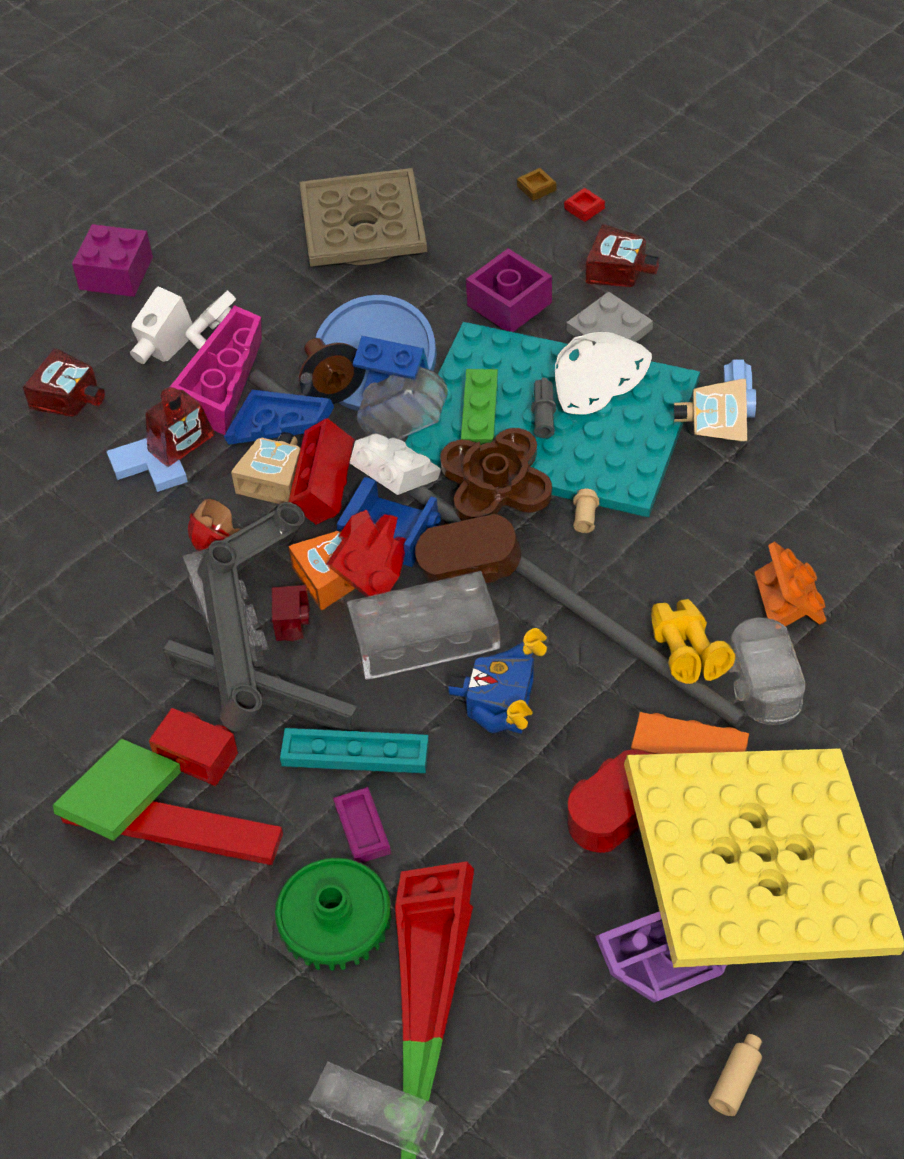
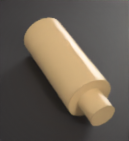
[708,1034,762,1116]

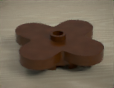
[440,428,552,521]

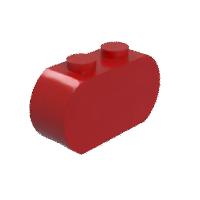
[568,749,651,853]

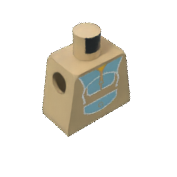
[674,379,747,441]
[231,432,301,504]

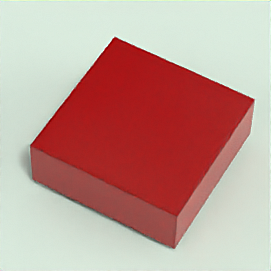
[564,188,605,222]

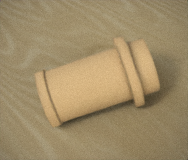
[573,489,599,533]

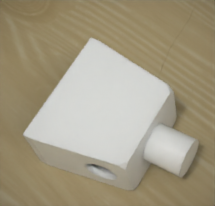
[130,286,193,364]

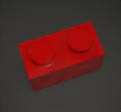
[149,708,238,787]

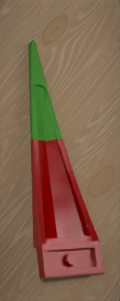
[395,861,474,1159]

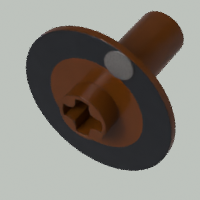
[299,338,366,404]

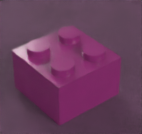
[72,224,153,297]
[466,248,552,332]

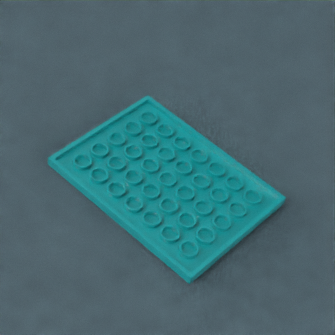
[405,322,700,517]

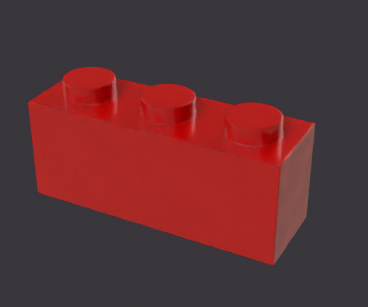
[288,418,354,525]

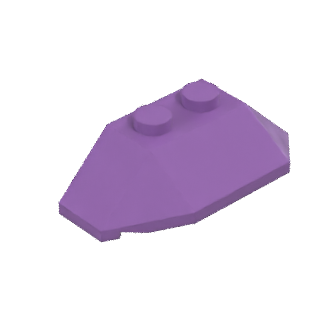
[595,911,727,1003]

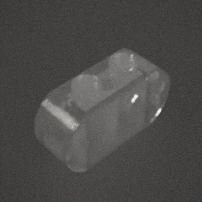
[357,367,448,439]
[728,618,806,725]

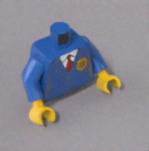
[449,628,547,734]

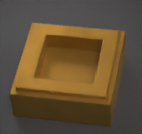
[517,168,557,201]

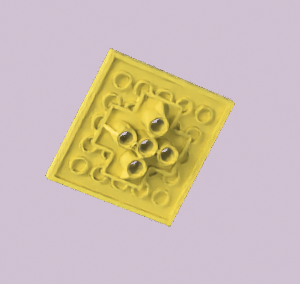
[624,749,904,968]

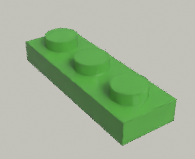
[461,369,498,445]

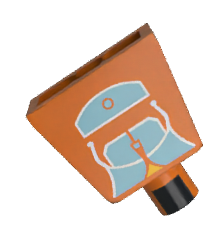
[288,531,355,610]

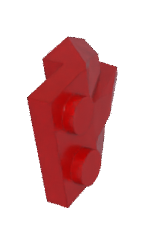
[326,510,407,605]

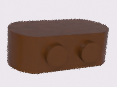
[415,514,521,591]

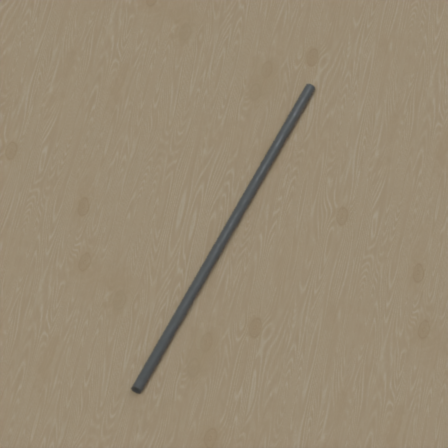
[249,369,747,728]

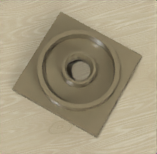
[299,168,427,267]

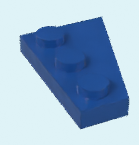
[224,390,334,445]

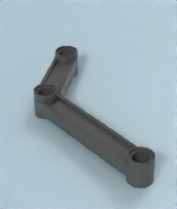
[197,502,305,731]

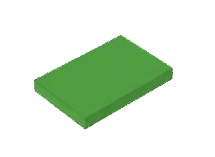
[53,738,181,841]

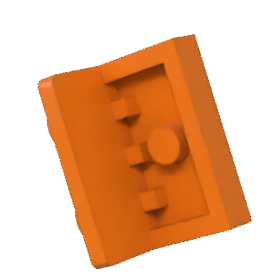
[755,541,826,631]

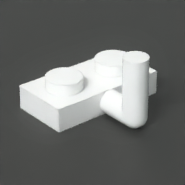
[186,290,236,349]

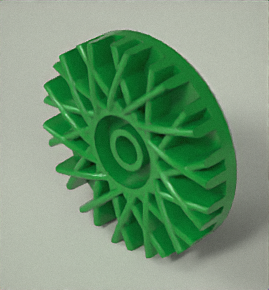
[275,858,392,971]

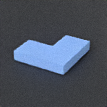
[107,431,188,492]

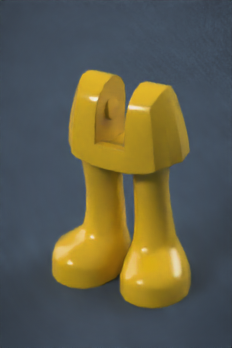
[651,599,735,684]

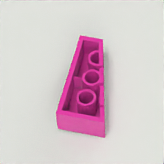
[170,305,262,435]

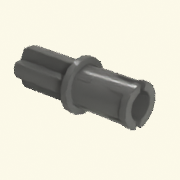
[531,378,556,438]

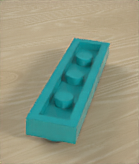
[280,728,429,773]

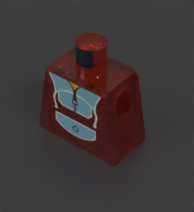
[586,224,660,287]
[23,348,105,417]
[145,387,215,467]

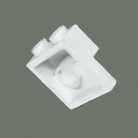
[349,433,441,495]

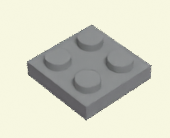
[566,292,653,345]

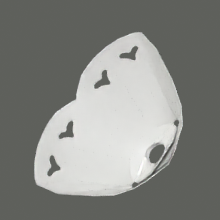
[555,332,652,414]

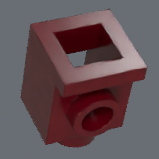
[272,585,310,641]

